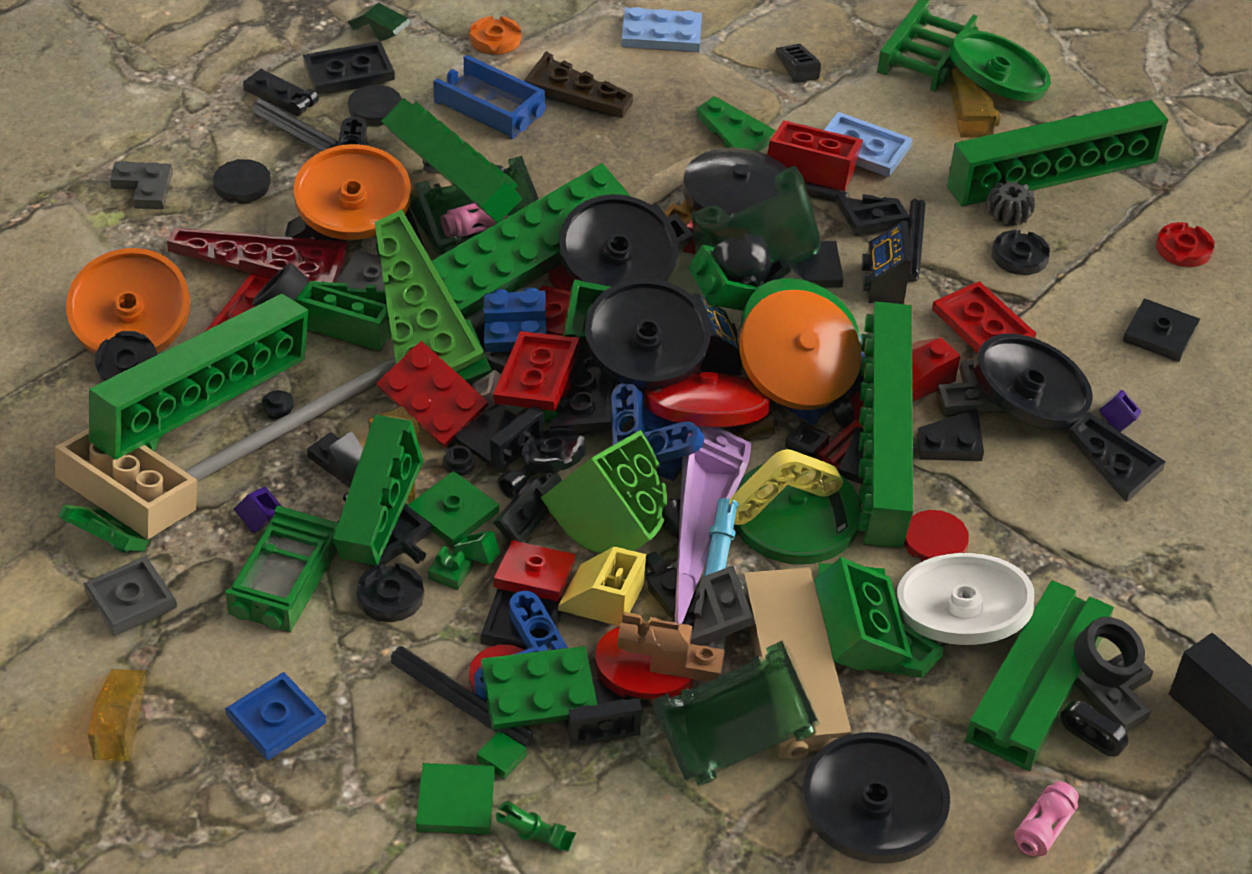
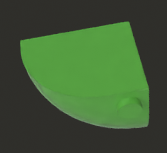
[541,430,667,554]

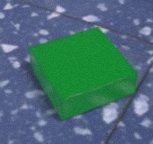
[476,731,527,779]

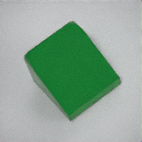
[452,530,500,564]

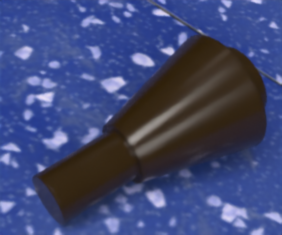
[731,411,777,441]

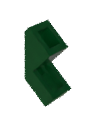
[347,3,411,41]

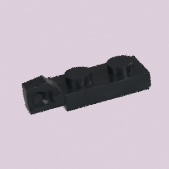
[493,472,562,543]
[645,551,700,630]

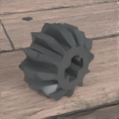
[987,180,1036,226]

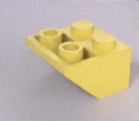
[558,547,646,626]

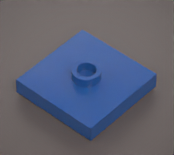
[225,672,326,761]

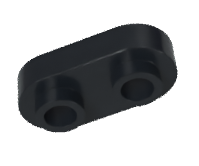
[1060,701,1129,757]

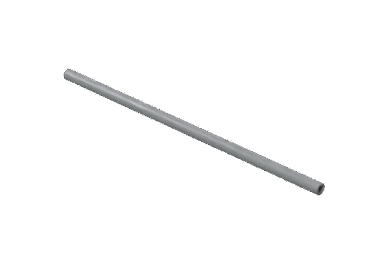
[184,287,526,482]

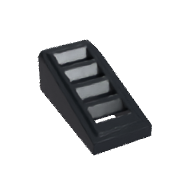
[775,43,821,83]

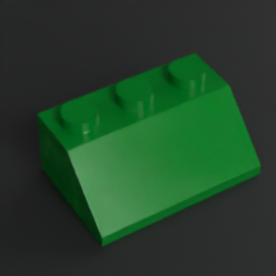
[814,557,912,671]

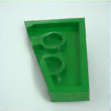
[696,96,776,152]

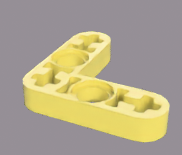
[729,449,843,525]

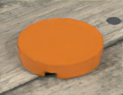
[469,16,522,55]

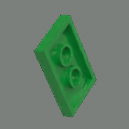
[480,646,597,730]

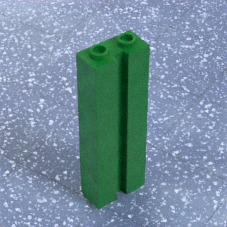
[965,580,1114,772]

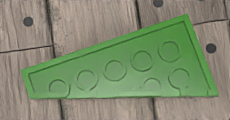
[375,209,485,372]

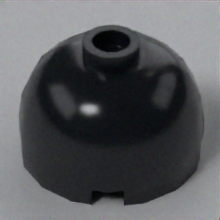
[711,234,772,287]

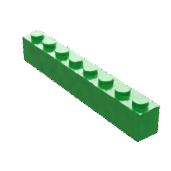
[381,98,522,223]

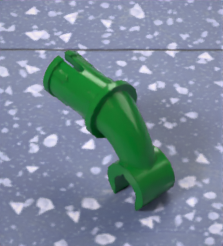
[496,801,576,853]

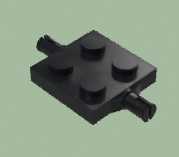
[337,492,431,565]

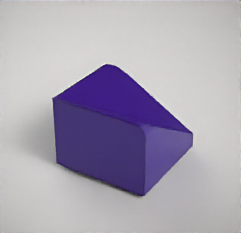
[1099,390,1141,432]
[233,486,281,533]

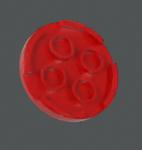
[594,626,695,703]

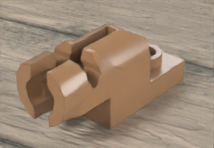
[617,612,725,683]

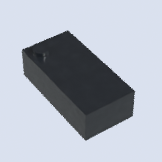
[1169,632,1252,767]

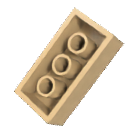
[55,428,197,540]

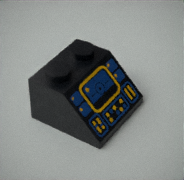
[861,221,911,304]
[693,294,742,376]

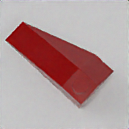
[848,337,961,427]

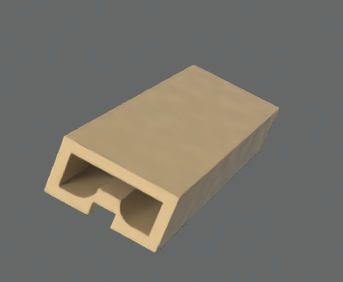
[742,567,851,759]

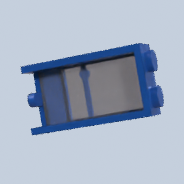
[434,55,546,139]

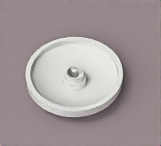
[897,553,1034,645]

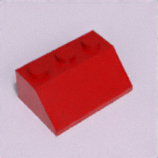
[767,120,863,191]

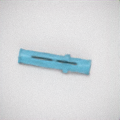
[699,498,739,595]

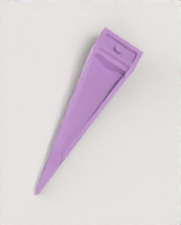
[674,426,752,624]

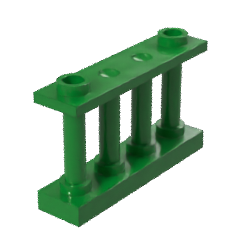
[877,0,979,92]

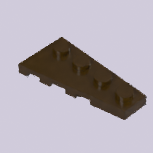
[524,51,633,118]

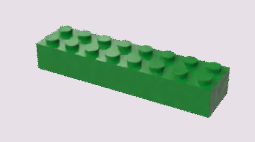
[947,100,1168,207]
[432,163,630,318]
[89,294,308,460]
[858,302,913,548]

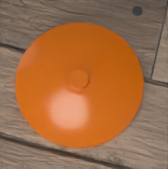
[294,144,411,240]
[66,248,191,355]
[739,290,862,410]

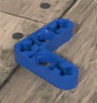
[611,383,704,463]
[474,591,568,700]

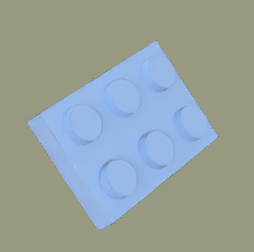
[621,7,702,52]
[824,112,913,177]

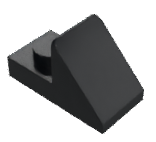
[307,431,363,488]

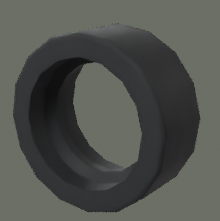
[252,263,309,307]
[1074,617,1145,687]

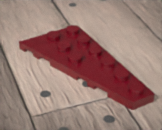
[167,228,348,283]

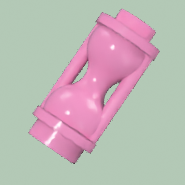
[441,204,507,238]
[1014,781,1079,856]

